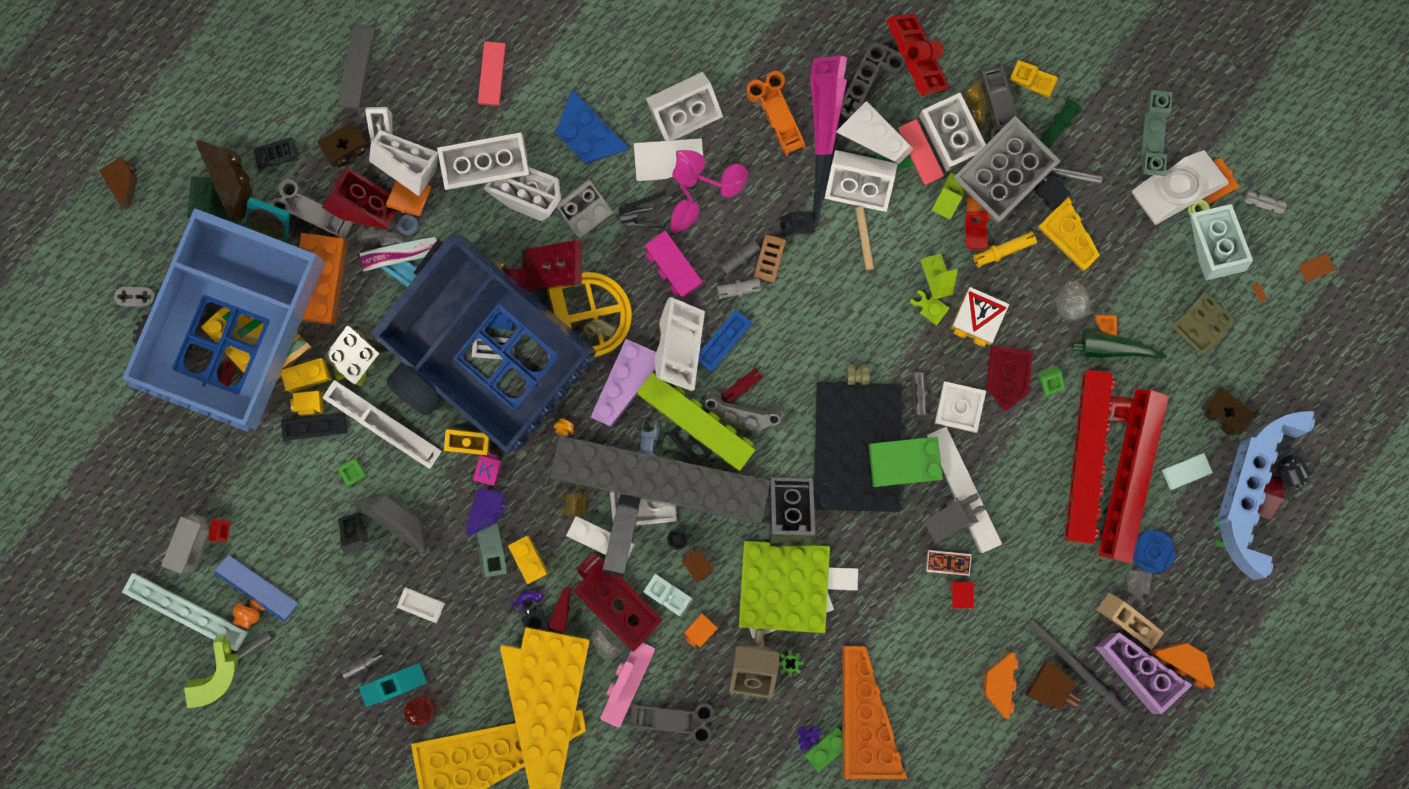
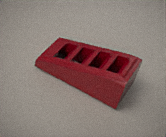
[548,586,571,633]

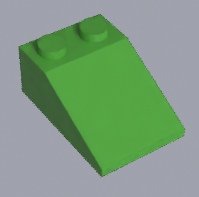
[869,437,943,487]

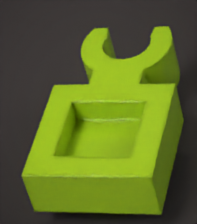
[910,290,949,326]

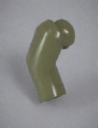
[584,319,616,337]

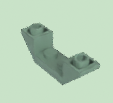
[1140,90,1173,176]

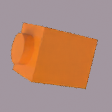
[684,613,718,647]

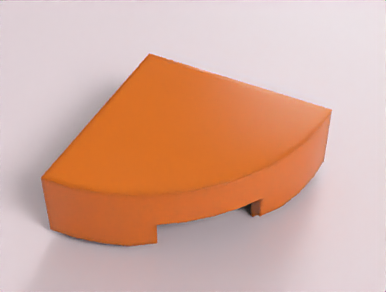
[1094,315,1117,336]

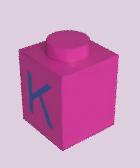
[473,453,503,486]

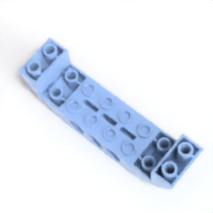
[1216,411,1315,580]

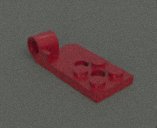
[504,240,582,292]
[573,553,662,652]

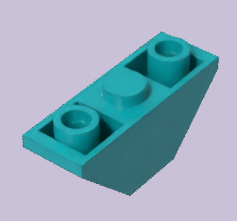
[359,663,427,707]

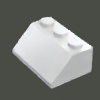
[646,72,723,141]
[825,150,898,212]

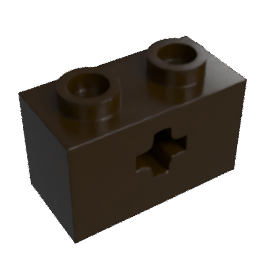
[317,121,370,167]
[1201,387,1256,435]

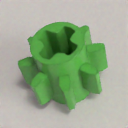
[778,649,804,677]

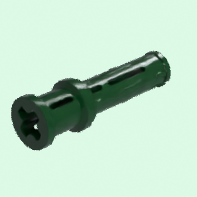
[1040,99,1082,149]

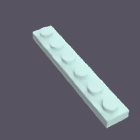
[122,573,248,651]

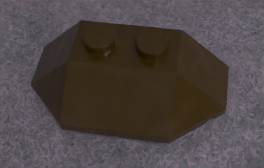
[195,140,253,220]

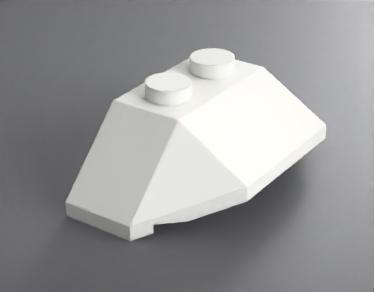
[484,167,561,221]

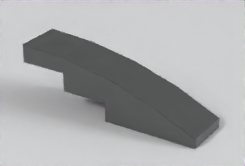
[338,25,376,110]

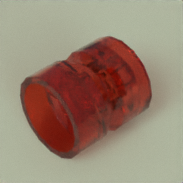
[404,695,437,726]

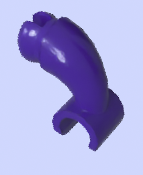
[511,589,544,613]

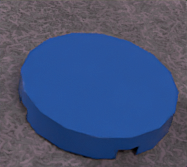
[1133,530,1176,573]

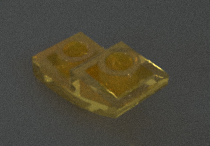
[966,80,985,129]

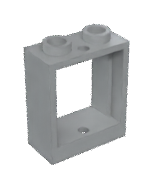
[161,514,211,574]

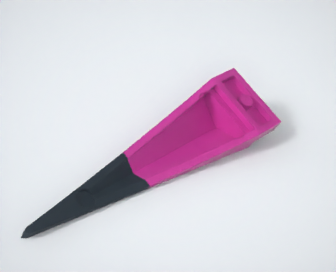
[810,56,847,228]

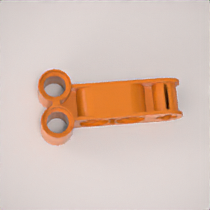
[746,71,806,157]

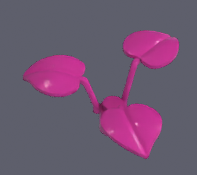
[670,150,748,233]

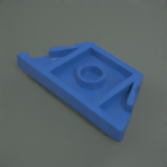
[556,91,629,164]

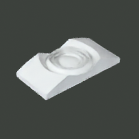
[1132,150,1229,225]
[654,297,705,391]

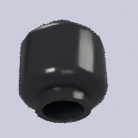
[1277,455,1310,488]

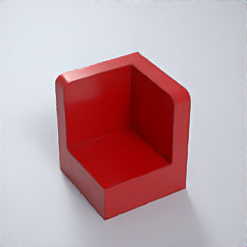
[950,582,974,609]

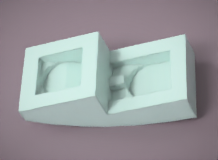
[1162,453,1212,490]
[643,574,693,617]

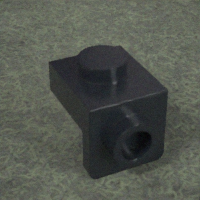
[780,212,815,237]

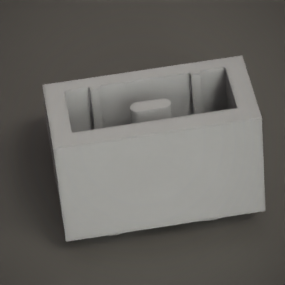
[556,179,613,238]

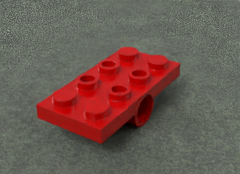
[886,14,950,96]

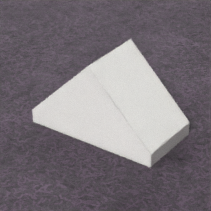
[365,107,392,142]

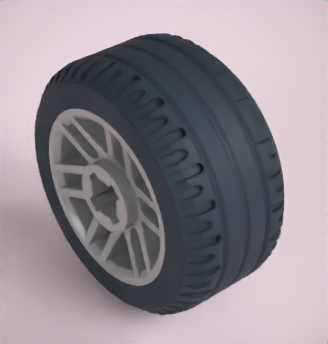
[387,363,443,416]

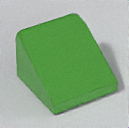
[1037,365,1065,396]

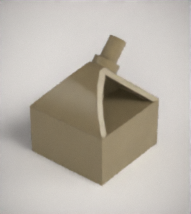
[729,629,780,699]

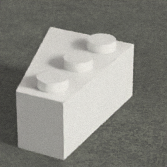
[836,101,914,164]
[369,130,438,196]

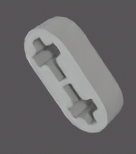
[114,287,157,307]

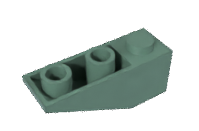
[476,523,507,578]

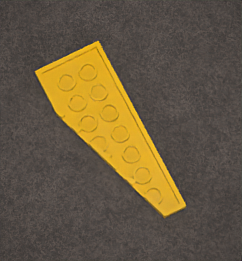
[411,709,586,789]

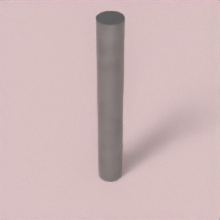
[1048,167,1103,184]

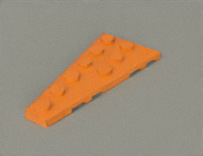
[842,646,907,779]

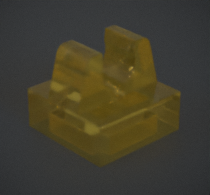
[560,494,586,517]

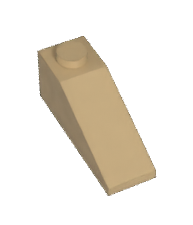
[1097,593,1164,650]

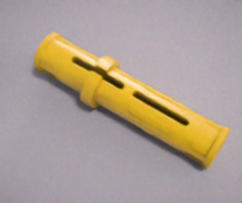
[973,231,1037,268]

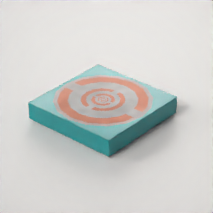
[246,197,290,243]

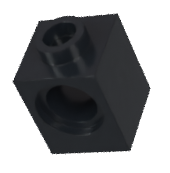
[1035,175,1071,211]
[521,607,552,632]

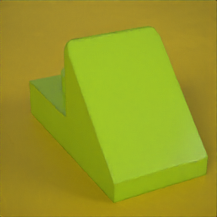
[931,172,965,220]
[921,254,958,300]

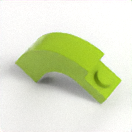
[184,634,238,708]

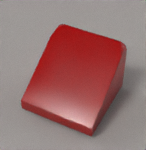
[1108,395,1133,422]

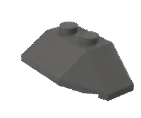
[352,495,427,554]

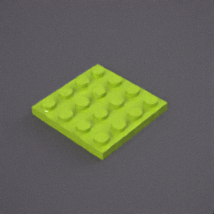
[739,541,830,633]

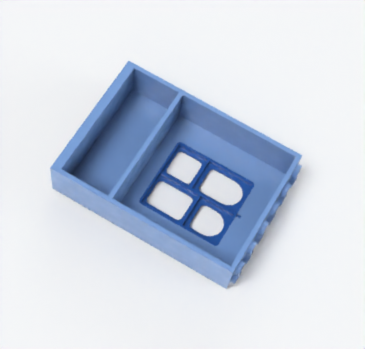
[122,208,325,432]

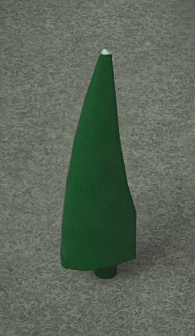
[1071,329,1167,359]

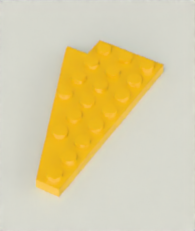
[500,627,590,789]

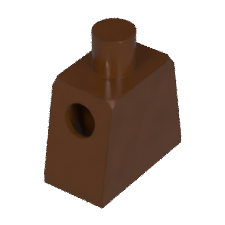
[1025,659,1081,710]

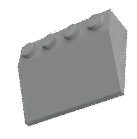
[953,116,1060,224]

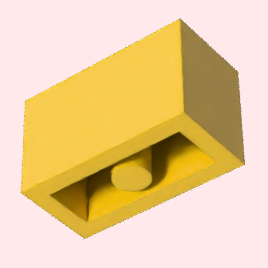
[281,358,332,393]
[444,426,491,455]
[508,536,549,584]

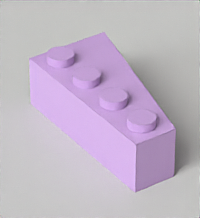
[591,339,656,427]
[1095,632,1192,714]

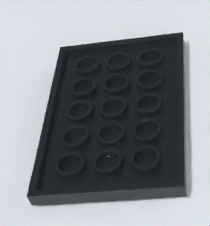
[814,382,902,512]

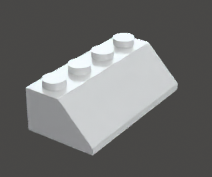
[437,133,529,190]

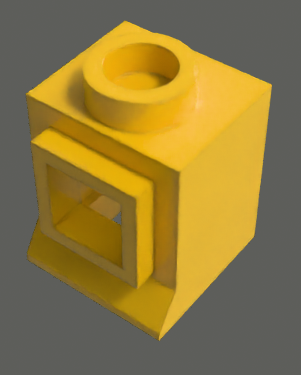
[290,391,324,416]

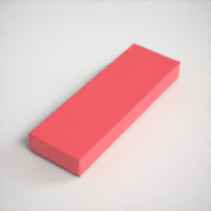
[478,41,506,106]
[897,119,944,186]

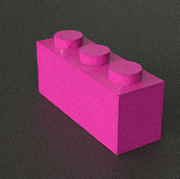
[644,231,703,299]

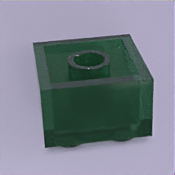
[187,176,236,224]

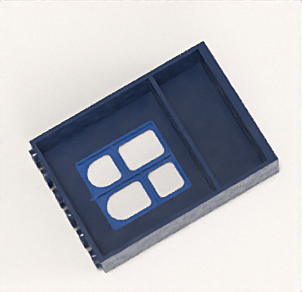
[370,234,597,453]

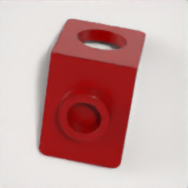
[965,211,988,249]

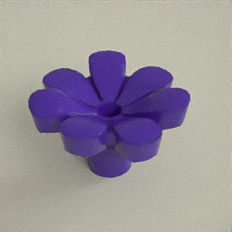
[797,725,822,752]

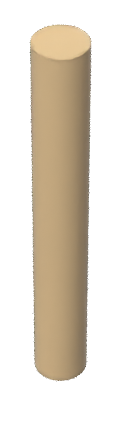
[855,207,874,270]

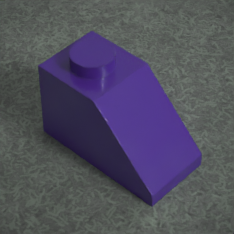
[467,488,507,535]

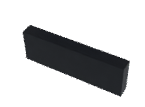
[281,412,348,441]

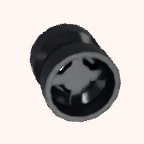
[667,529,688,550]

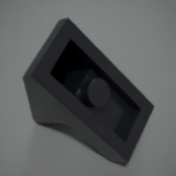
[339,512,368,553]

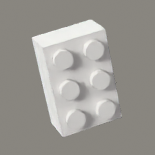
[919,93,986,172]

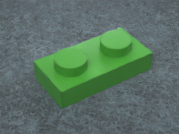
[805,727,843,772]

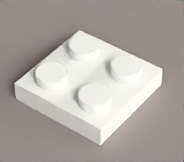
[934,381,986,433]

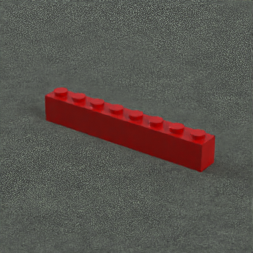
[1064,370,1115,544]
[1098,389,1169,564]

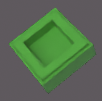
[337,458,367,487]

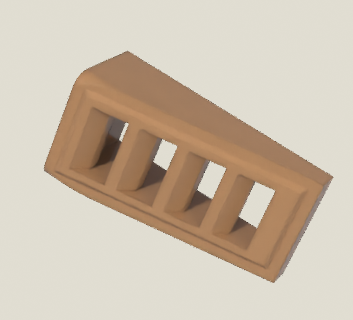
[754,235,786,283]

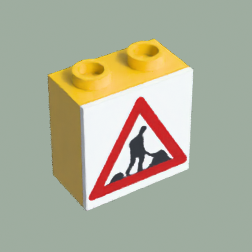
[950,287,1009,347]

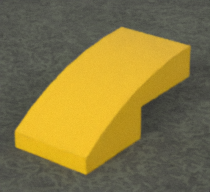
[1010,60,1058,99]

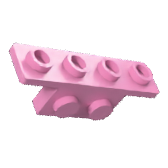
[600,643,655,728]

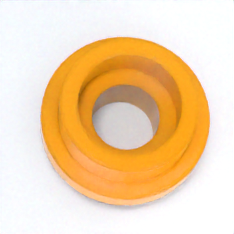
[553,419,574,437]

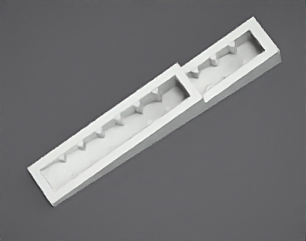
[322,380,442,469]
[927,427,1002,553]

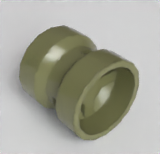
[846,363,869,385]

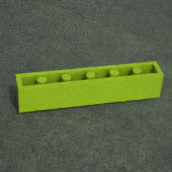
[637,372,755,472]

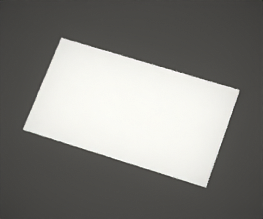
[634,139,703,181]

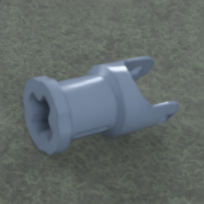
[637,418,662,456]

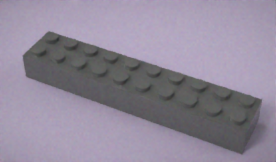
[550,436,770,525]

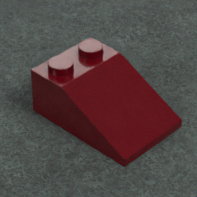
[321,166,396,230]

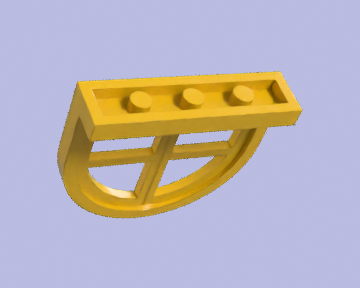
[546,272,632,357]

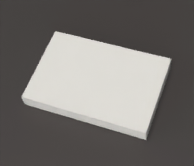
[610,493,677,526]

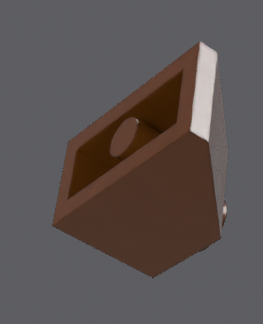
[99,157,138,209]

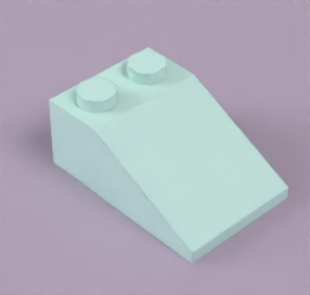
[1190,204,1253,280]

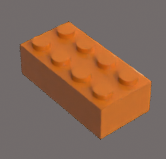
[299,233,348,325]

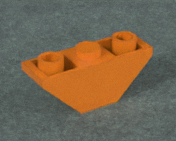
[1151,642,1215,689]
[983,652,1018,719]

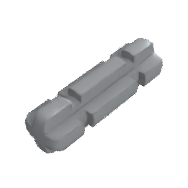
[1244,191,1287,214]

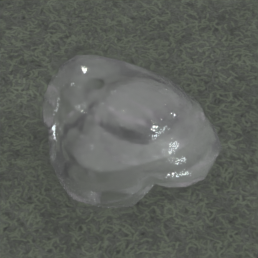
[1056,281,1091,322]
[591,620,627,660]

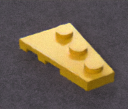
[1038,196,1100,271]

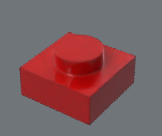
[209,519,231,542]

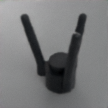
[619,191,666,228]

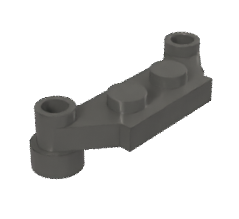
[704,388,784,434]

